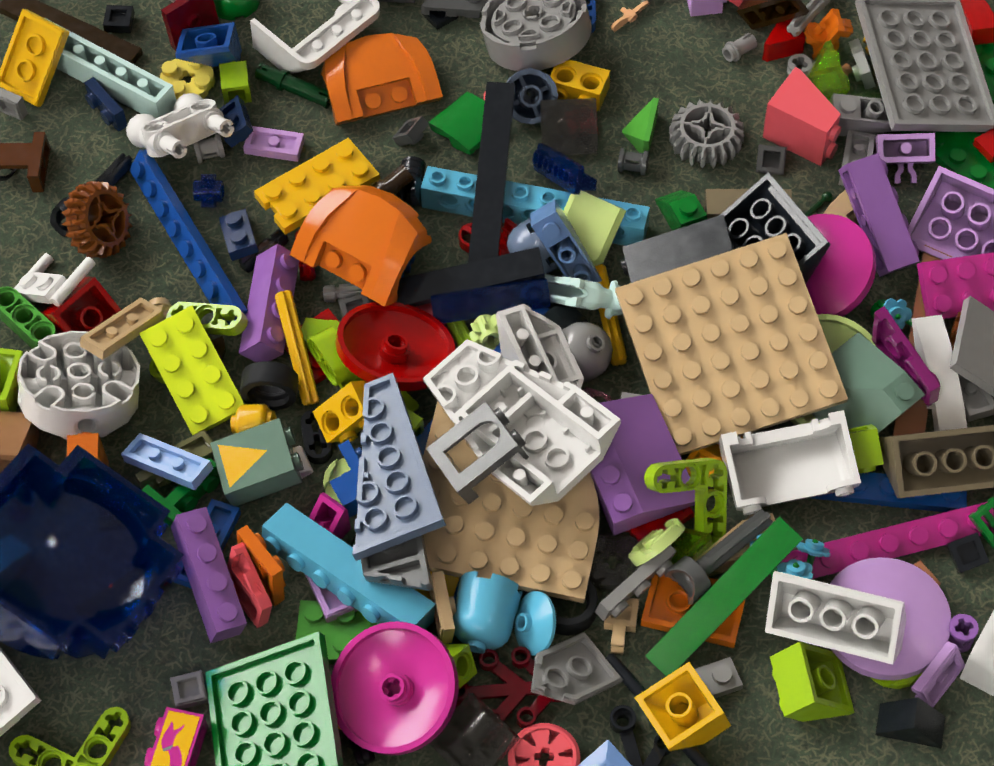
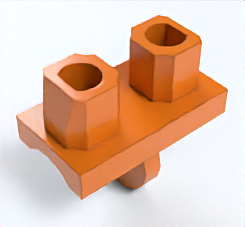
[804,8,853,60]

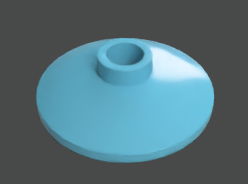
[514,591,556,656]

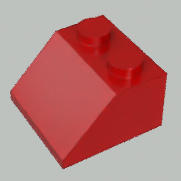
[42,277,121,333]

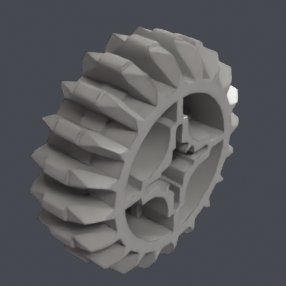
[669,99,744,169]

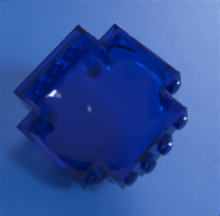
[0,444,184,660]

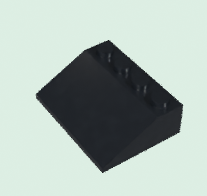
[719,172,831,284]

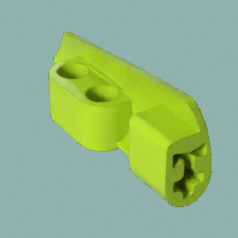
[301,317,419,412]

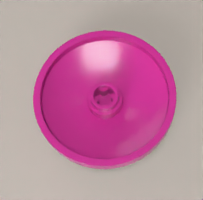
[806,214,877,317]
[331,621,459,755]

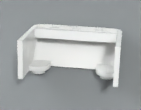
[250,0,380,74]

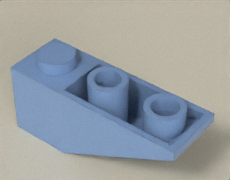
[530,199,602,282]

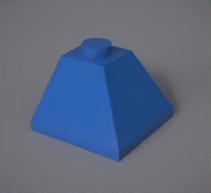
[175,22,242,67]

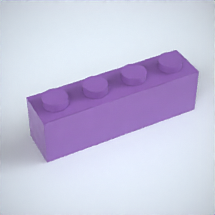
[838,153,920,277]
[239,243,300,362]
[171,507,247,644]

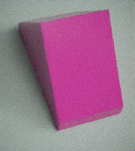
[309,492,351,539]

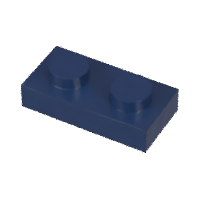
[84,77,127,131]
[220,95,253,147]
[219,208,259,261]

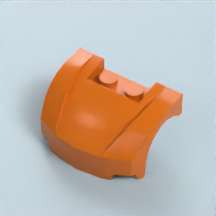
[320,33,443,125]
[290,185,432,307]

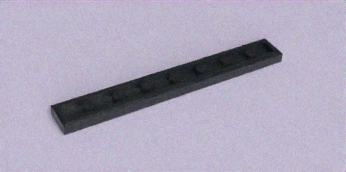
[468,82,515,296]

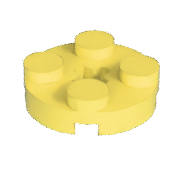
[160,58,215,100]

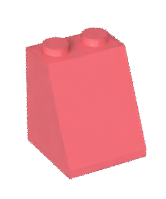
[762,67,842,166]

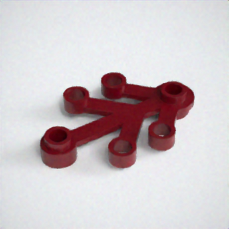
[455,646,562,732]

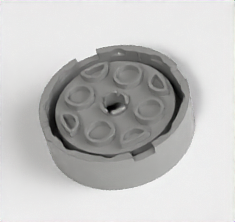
[479,0,592,71]

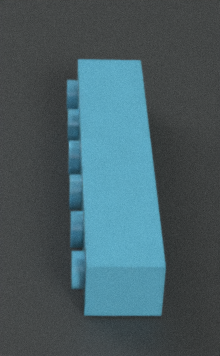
[262,503,436,630]

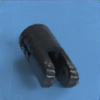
[396,156,426,205]

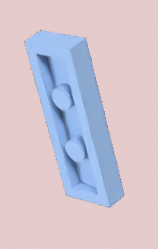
[121,433,213,490]

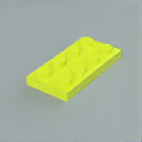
[139,306,244,435]

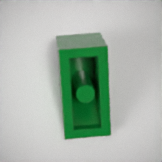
[655,190,707,231]

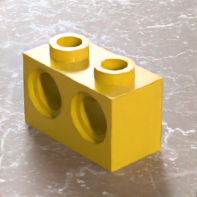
[550,59,610,111]
[312,380,368,443]

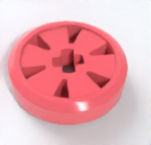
[508,723,581,766]

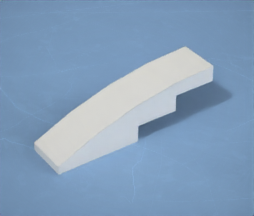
[912,315,967,431]

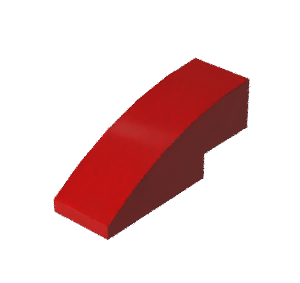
[960,0,994,45]

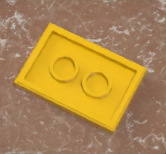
[0,9,70,107]

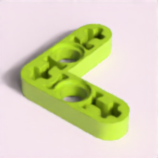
[149,302,248,384]
[644,458,727,548]
[9,707,131,766]

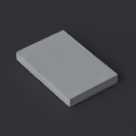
[950,296,994,397]

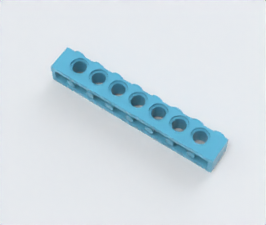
[420,166,650,246]

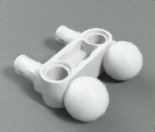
[126,93,234,159]

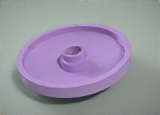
[830,557,951,680]

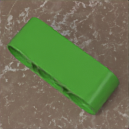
[0,286,58,349]

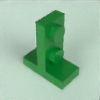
[139,458,220,529]

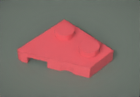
[227,542,273,628]

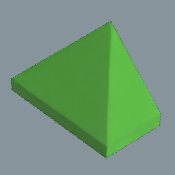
[622,98,659,153]

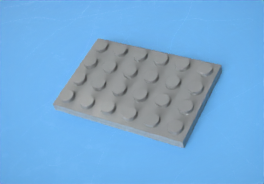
[855,0,994,132]

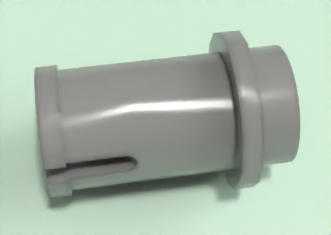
[722,33,757,62]

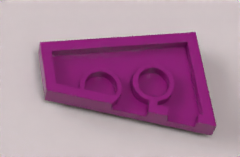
[872,306,940,407]

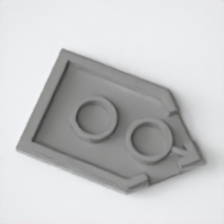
[531,632,623,705]

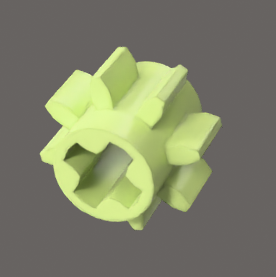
[469,314,500,350]

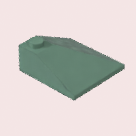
[812,332,925,433]

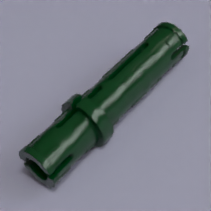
[255,62,330,109]

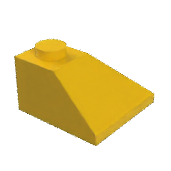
[634,662,731,751]

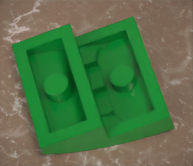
[428,92,485,155]

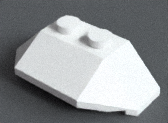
[496,304,584,389]

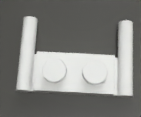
[14,253,96,307]

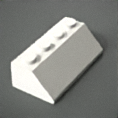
[765,571,906,665]

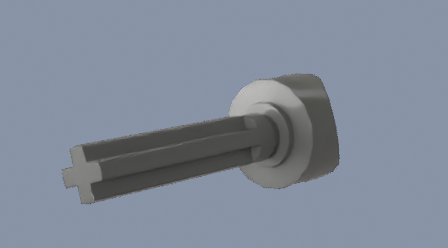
[664,509,773,605]

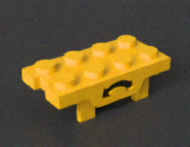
[254,137,380,235]

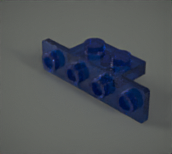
[532,143,597,195]
[431,278,551,323]

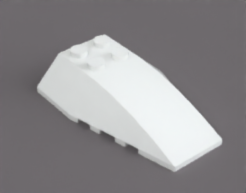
[423,339,621,506]

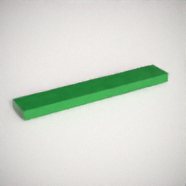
[645,516,803,676]

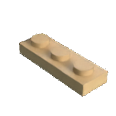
[80,297,163,360]

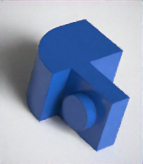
[330,440,362,518]

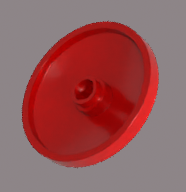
[335,302,455,391]

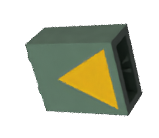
[210,418,304,506]

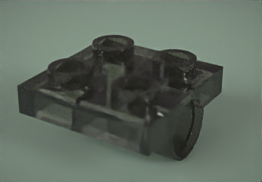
[429,693,520,766]

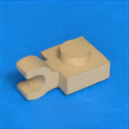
[604,598,639,655]

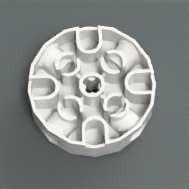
[17,331,140,440]

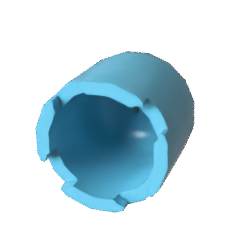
[453,571,522,653]

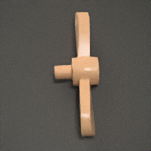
[611,0,650,32]

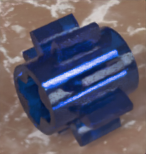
[193,174,224,208]

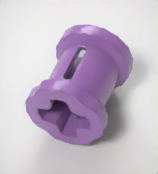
[948,614,979,653]

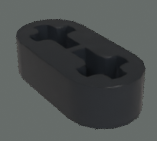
[301,409,333,464]

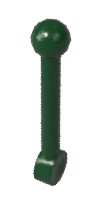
[805,192,833,216]

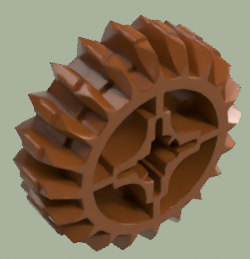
[62,181,133,258]

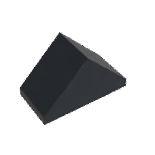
[875,697,945,749]

